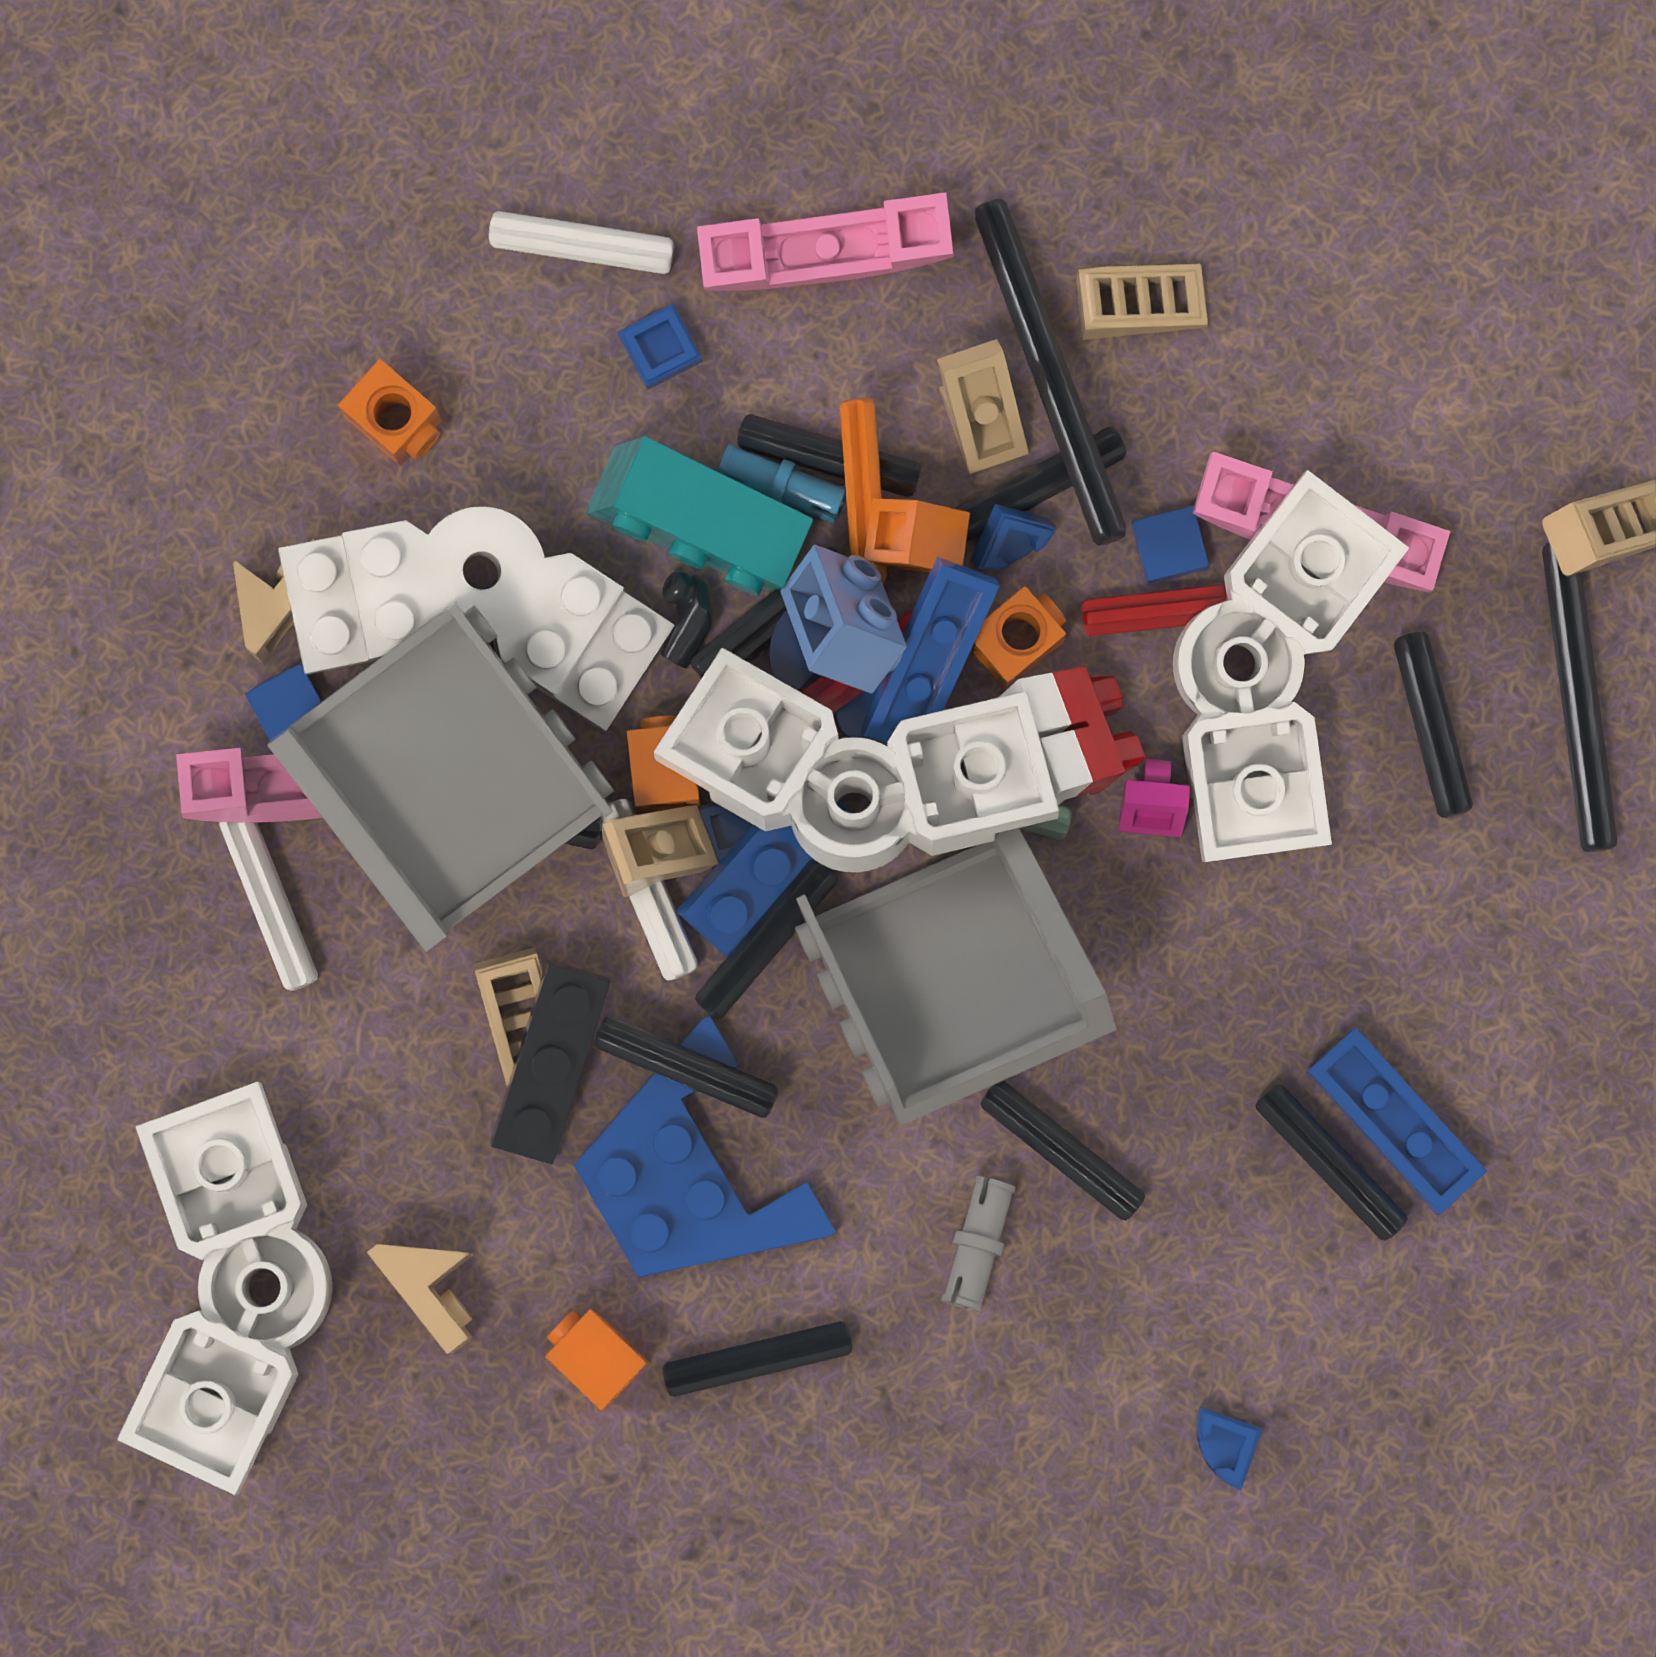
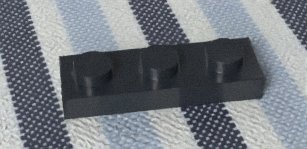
[490,960,610,1165]

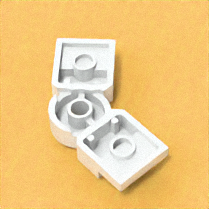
[1173,470,1409,862]
[278,507,675,732]
[654,648,1059,872]
[117,1082,333,1495]

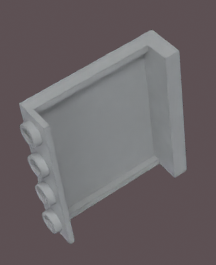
[267,601,615,952]
[794,828,1117,1126]

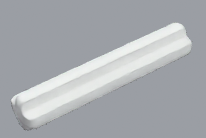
[489,211,674,274]
[600,799,698,981]
[219,822,318,991]

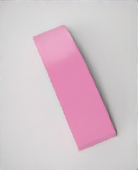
[697,192,954,291]
[1192,452,1451,593]
[176,748,323,823]

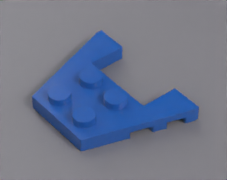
[574,1015,836,1277]

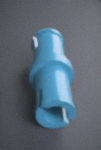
[718,444,846,525]

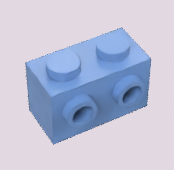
[780,544,907,694]

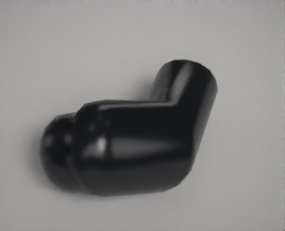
[660,571,713,669]

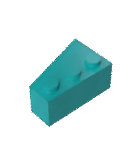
[585,436,813,596]

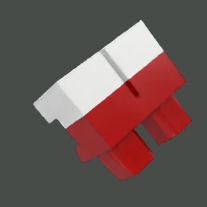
[1000,666,1145,805]

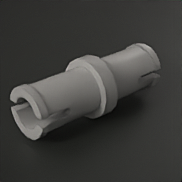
[941,1176,1016,1312]

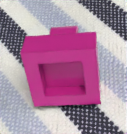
[1118,759,1190,838]

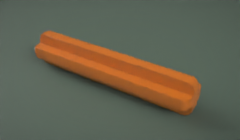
[840,398,887,584]

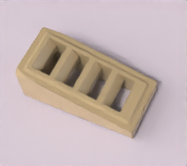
[1076,264,1208,340]
[1542,480,1656,576]
[474,947,543,1086]

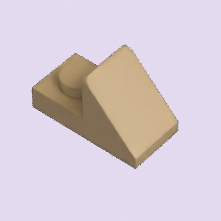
[937,339,1029,474]
[233,539,316,664]
[602,805,719,897]
[367,1244,473,1354]

